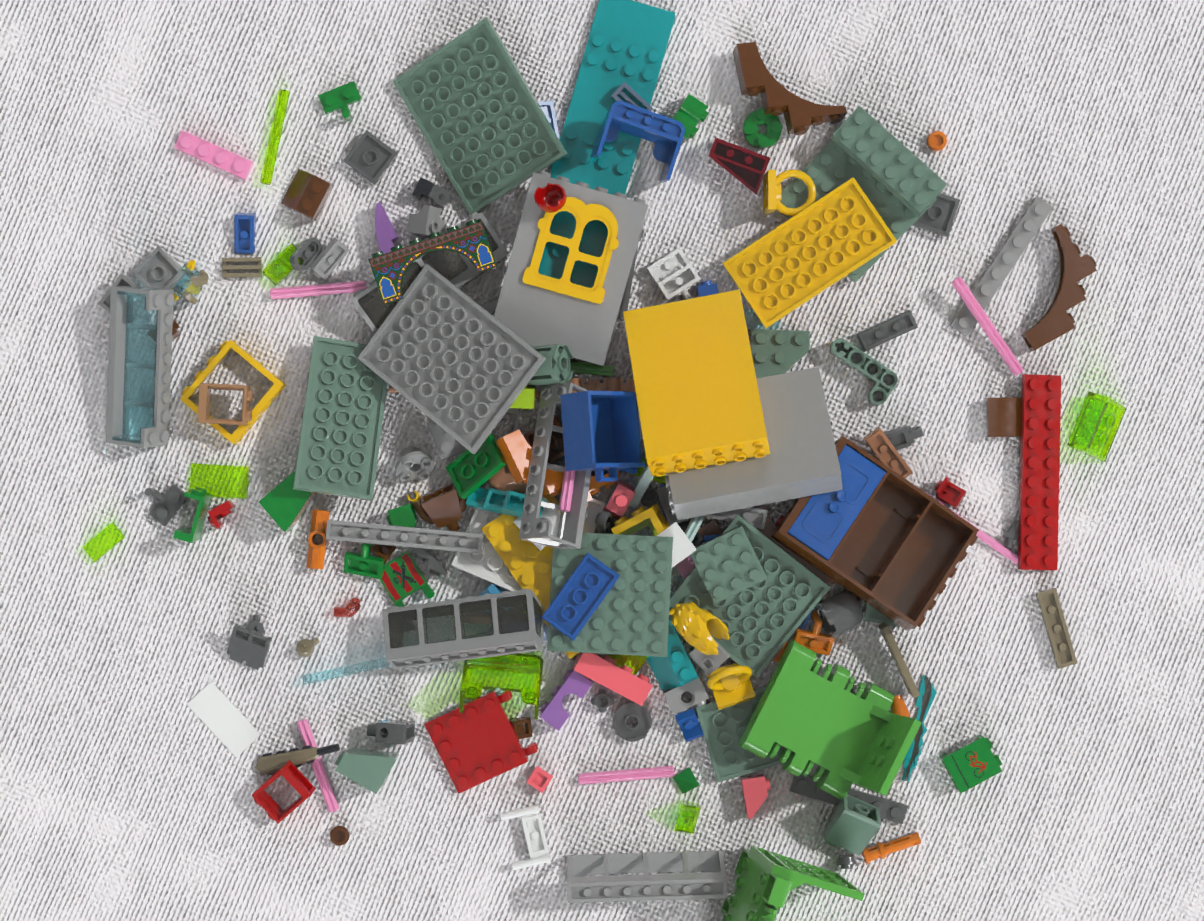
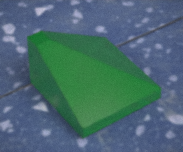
[673,767,700,794]

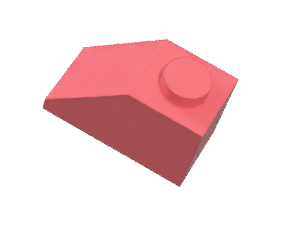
[740,774,771,819]

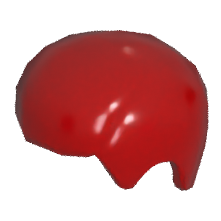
[534,183,567,213]

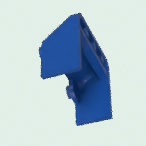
[590,101,685,183]

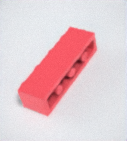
[571,652,653,706]

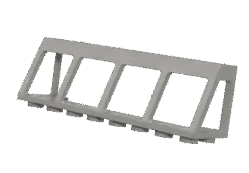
[519,382,592,550]
[567,850,727,903]

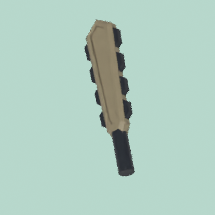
[255,743,340,776]

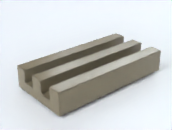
[222,257,262,278]

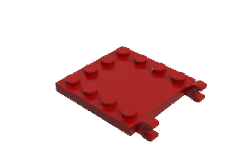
[424,689,539,794]

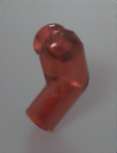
[334,598,361,617]

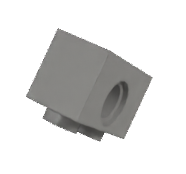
[663,676,709,715]

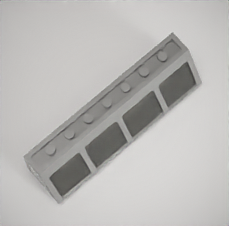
[351,212,510,334]
[382,589,544,669]

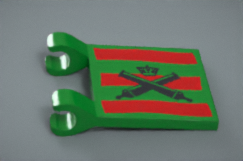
[380,551,435,607]

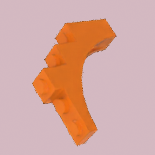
[496,430,621,507]

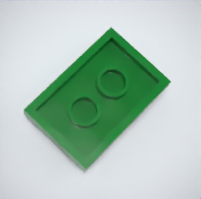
[446,433,506,499]

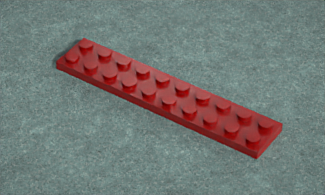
[1018,374,1061,570]

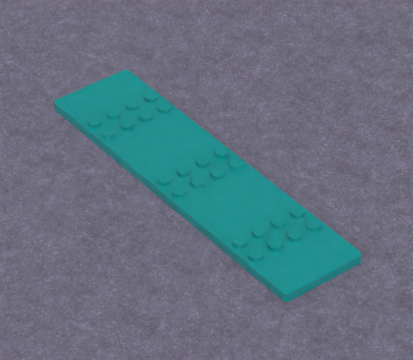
[538,0,675,288]

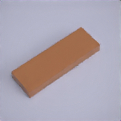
[863,427,913,478]

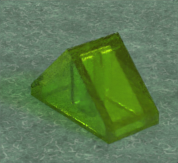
[675,800,700,834]

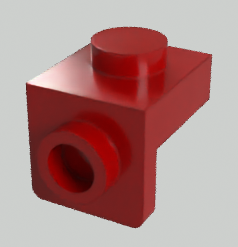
[935,477,967,509]

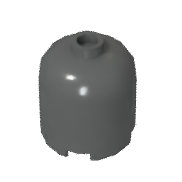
[814,591,864,639]

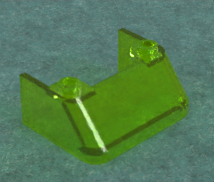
[459,653,543,719]

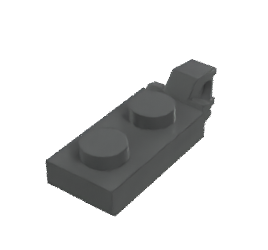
[871,425,924,457]

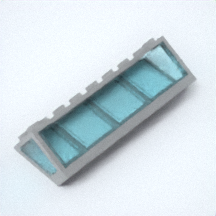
[106,286,174,448]

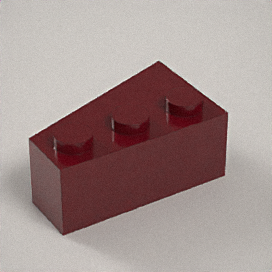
[709,137,770,195]

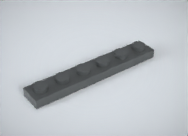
[789,774,908,824]

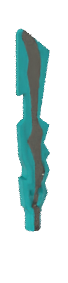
[902,675,937,781]

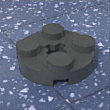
[613,702,652,742]

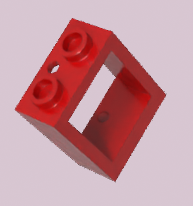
[251,760,316,824]

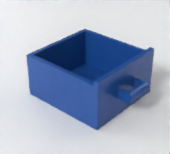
[560,391,646,482]

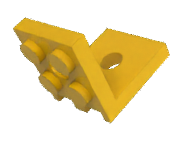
[611,504,669,535]

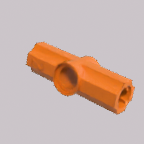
[306,509,330,569]

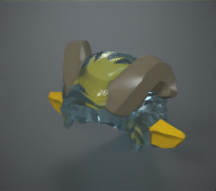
[173,260,209,304]

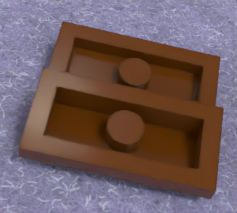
[986,398,1021,437]

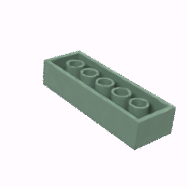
[831,106,947,217]

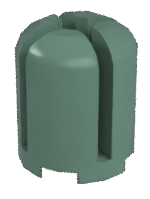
[527,344,574,386]

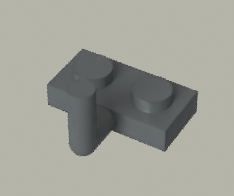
[145,484,189,526]

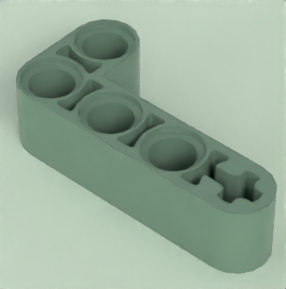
[830,339,898,405]

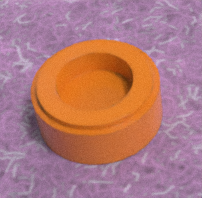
[927,131,947,151]

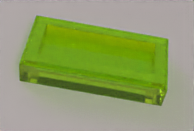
[82,522,126,562]

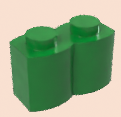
[673,94,709,141]

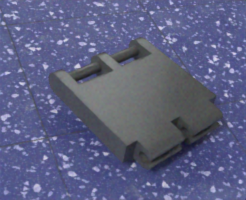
[227,623,272,670]

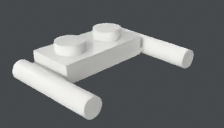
[500,805,551,871]

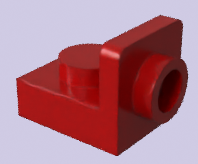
[207,500,235,529]

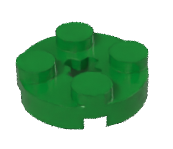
[743,109,782,149]

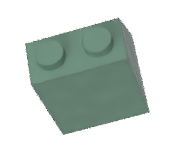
[335,748,400,794]
[824,794,881,855]

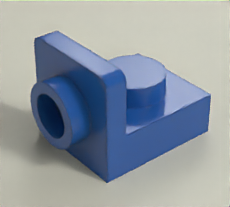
[675,708,704,742]

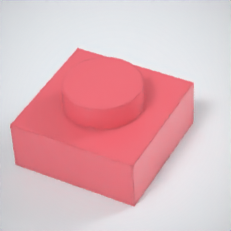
[526,765,553,793]

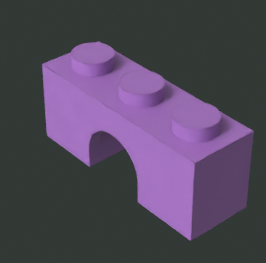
[539,670,593,731]

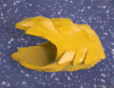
[669,602,730,655]

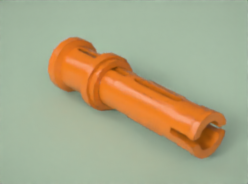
[862,832,921,865]

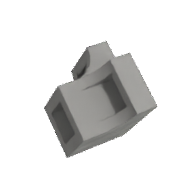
[407,205,445,237]
[688,641,730,675]

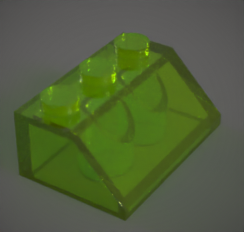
[1067,391,1127,462]

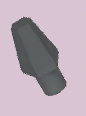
[1003,520,1019,548]

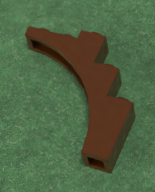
[733,42,847,135]
[1021,223,1097,352]

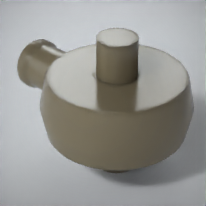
[296,638,320,657]

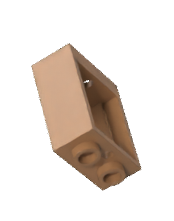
[198,383,253,426]

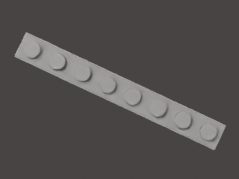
[950,196,1053,337]
[326,520,484,554]

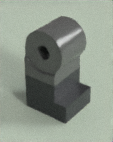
[412,177,451,207]

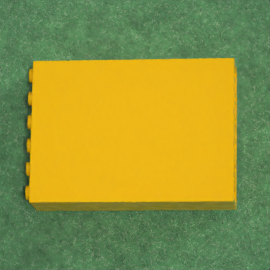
[623,289,770,476]

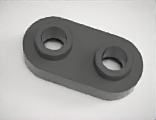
[290,238,322,271]
[595,510,615,534]

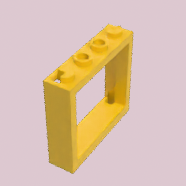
[180,339,287,445]

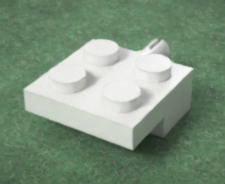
[647,247,701,301]

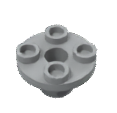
[395,446,434,482]

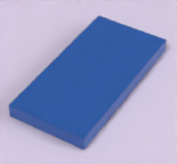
[541,552,620,641]

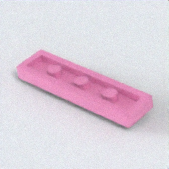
[174,130,254,180]

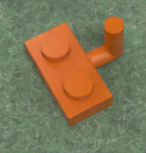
[793,611,835,655]

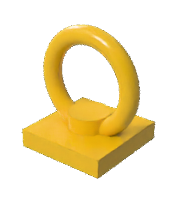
[763,169,816,216]
[707,663,756,710]

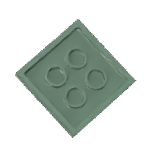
[690,525,768,604]

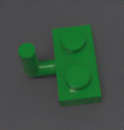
[318,81,362,121]
[344,543,384,579]

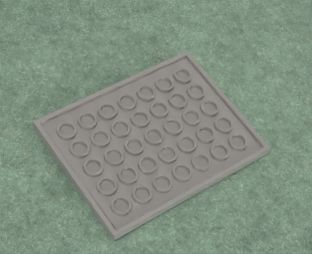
[358,263,546,454]

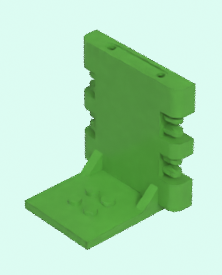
[738,640,922,800]
[721,845,865,921]

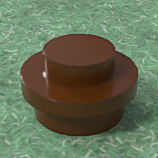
[330,826,350,846]

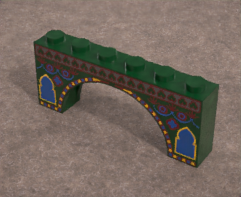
[368,219,497,305]

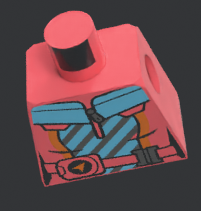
[603,478,636,520]

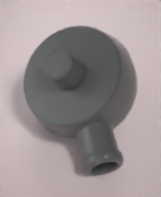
[246,614,264,635]

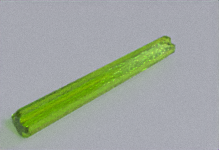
[260,89,290,185]

